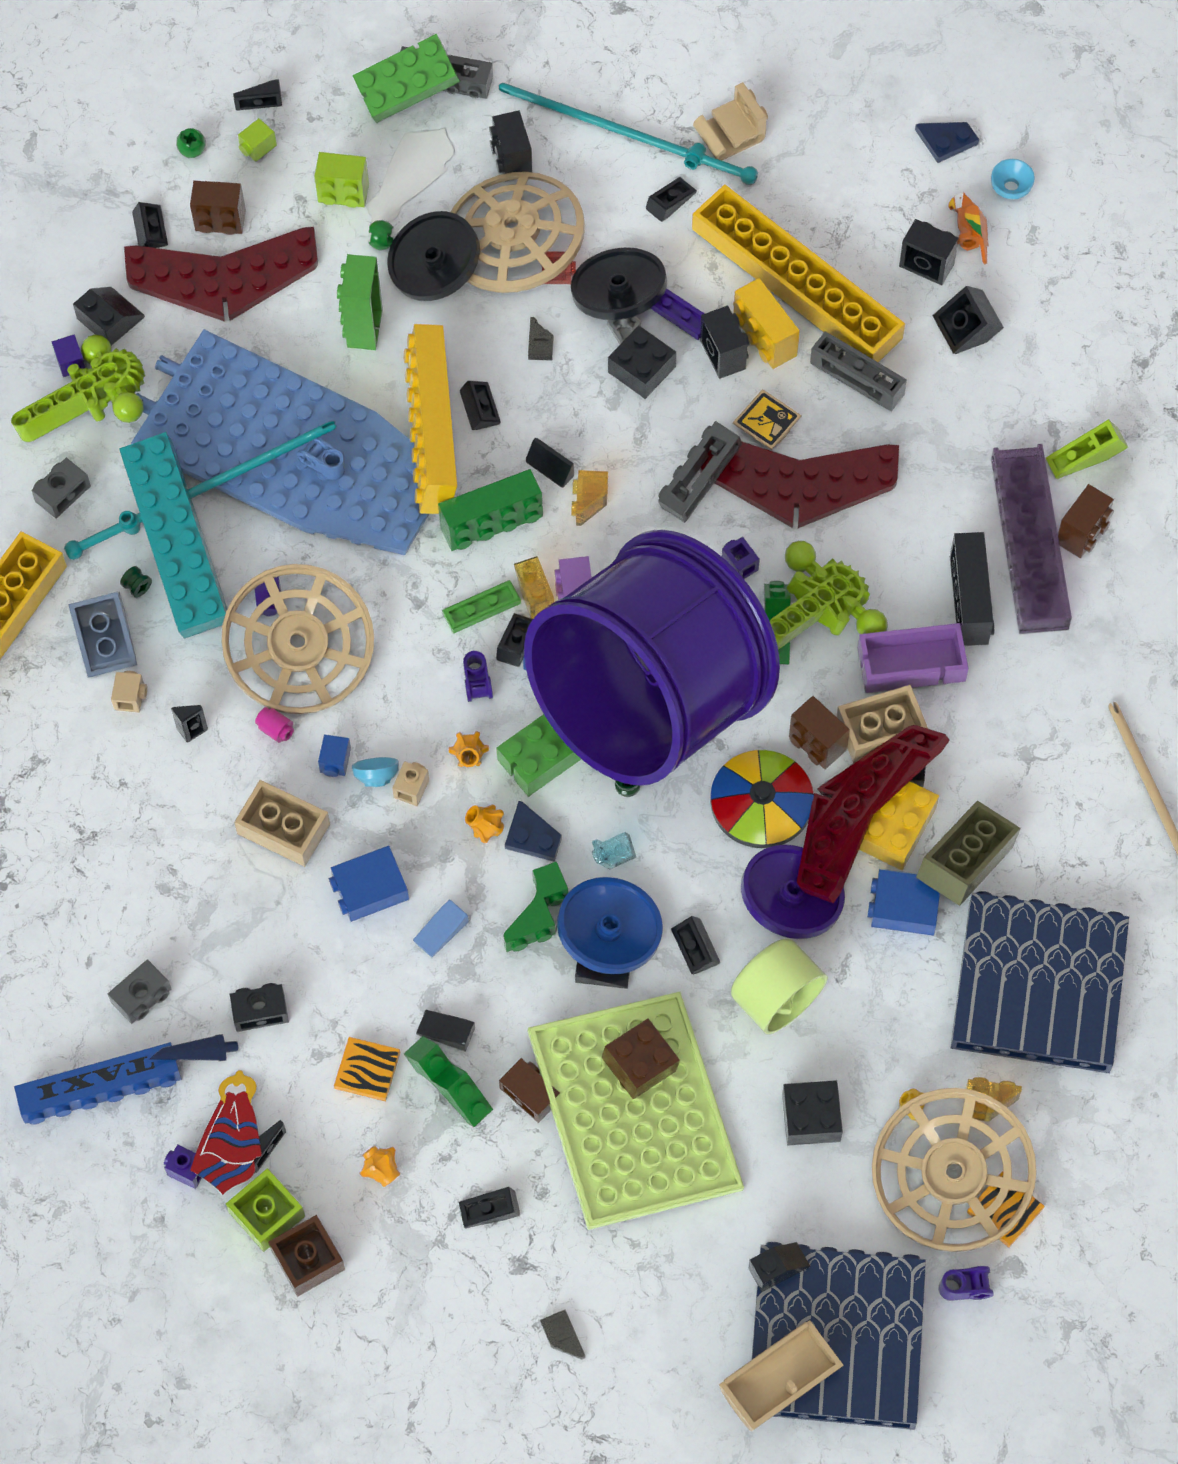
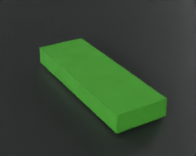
[442,580,521,634]

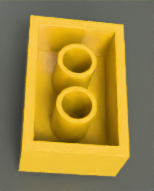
[733,278,800,369]
[859,781,939,871]

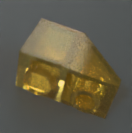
[571,470,608,526]
[514,556,554,619]
[964,1077,1022,1122]

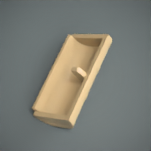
[719,1320,844,1431]

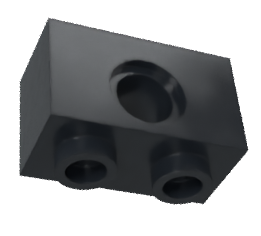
[229,983,289,1032]

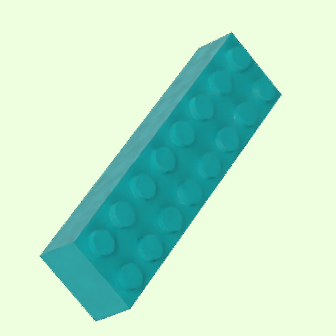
[119,432,227,639]

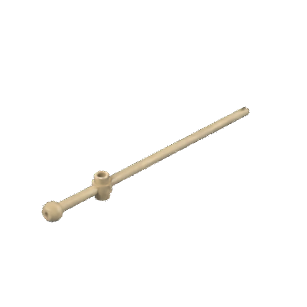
[1108,702,1178,855]

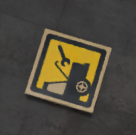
[733,389,802,450]

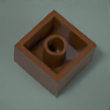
[190,180,246,235]
[1056,484,1114,558]
[789,696,850,770]
[602,1018,680,1099]
[268,1215,345,1297]

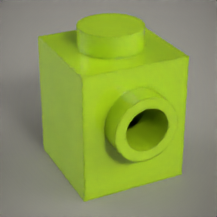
[238,118,277,162]

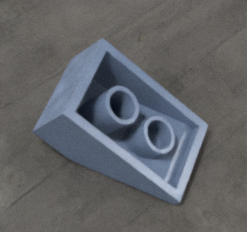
[68,592,137,678]

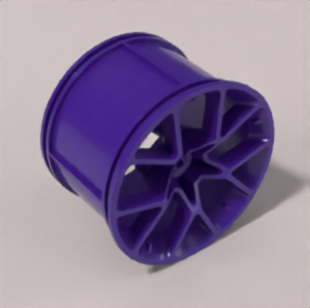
[524,530,780,785]

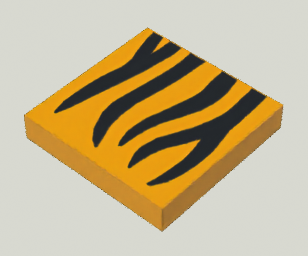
[334,1037,400,1102]
[967,1171,1045,1248]

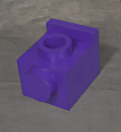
[722,537,760,579]

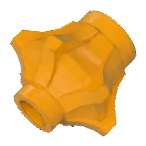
[449,731,489,767]
[465,804,504,843]
[359,1145,400,1187]

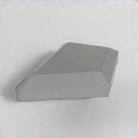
[607,316,641,344]

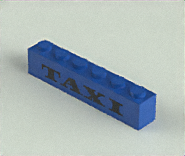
[14,1042,182,1125]

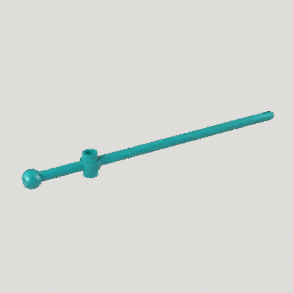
[499,83,758,185]
[64,421,337,560]

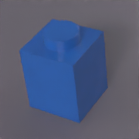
[318,734,351,777]

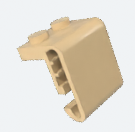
[693,82,768,161]

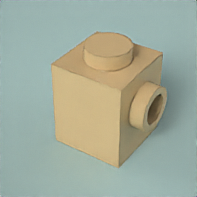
[111,671,147,713]
[392,761,429,806]

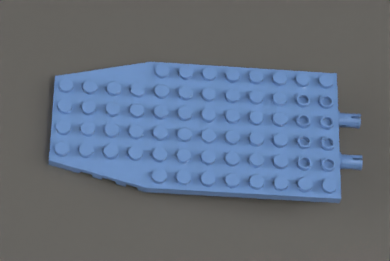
[131,329,429,555]

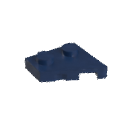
[915,122,979,163]
[505,801,562,862]

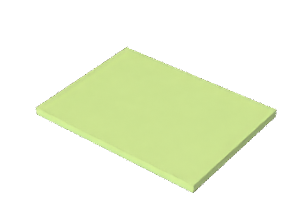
[527,992,744,1230]

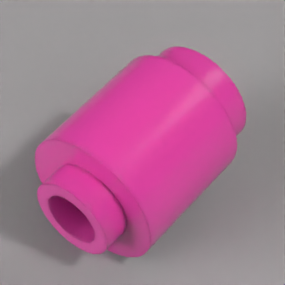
[255,707,294,743]

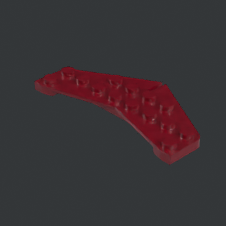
[124,227,318,322]
[700,441,899,528]
[797,725,950,903]

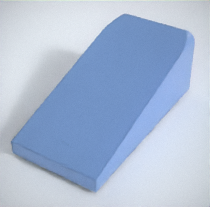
[413,899,469,958]

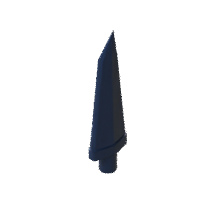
[148,1034,238,1061]

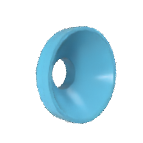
[991,159,1035,199]
[352,757,399,787]

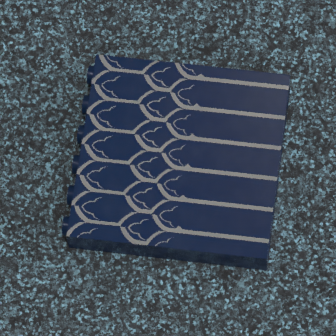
[950,891,1129,1074]
[751,1242,926,1430]

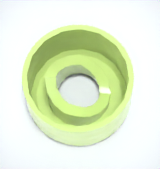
[731,939,828,1035]

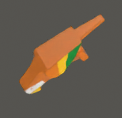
[948,192,989,265]

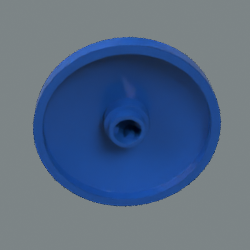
[557,877,663,974]

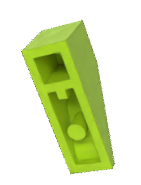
[1046,419,1128,479]

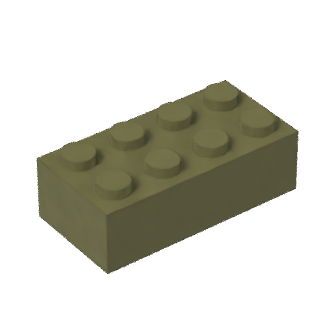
[916,800,1021,906]

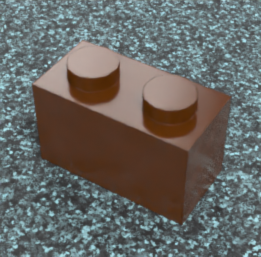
[499,1058,560,1123]

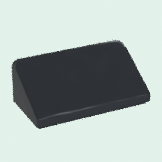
[132,202,168,248]
[460,381,501,430]
[526,437,574,488]
[171,705,208,742]
[671,916,720,975]

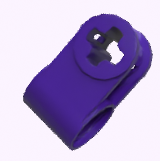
[463,651,493,702]
[938,1266,994,1301]

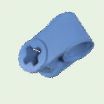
[297,437,345,480]

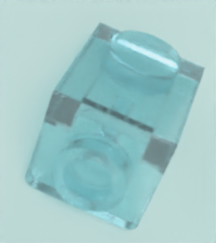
[592,832,637,870]

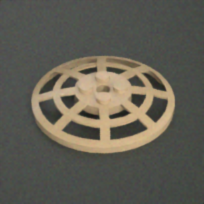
[451,172,585,293]
[221,564,374,714]
[872,1088,1036,1252]

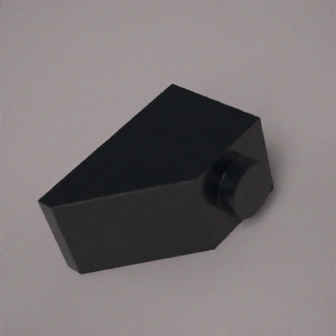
[748,1242,810,1292]

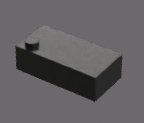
[949,532,994,646]

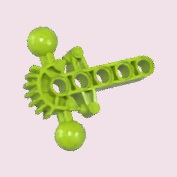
[11,334,145,442]
[770,541,888,650]

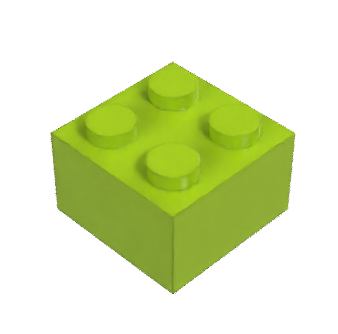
[314,152,369,208]
[225,1168,305,1252]

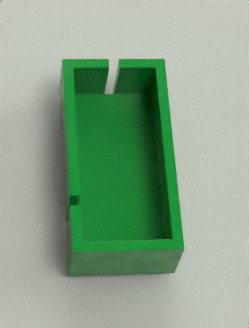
[438,469,543,551]

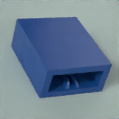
[328,845,409,922]
[867,869,940,936]

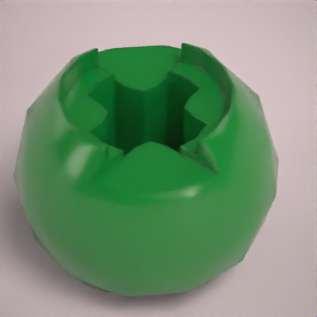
[176,128,206,158]
[368,220,394,250]

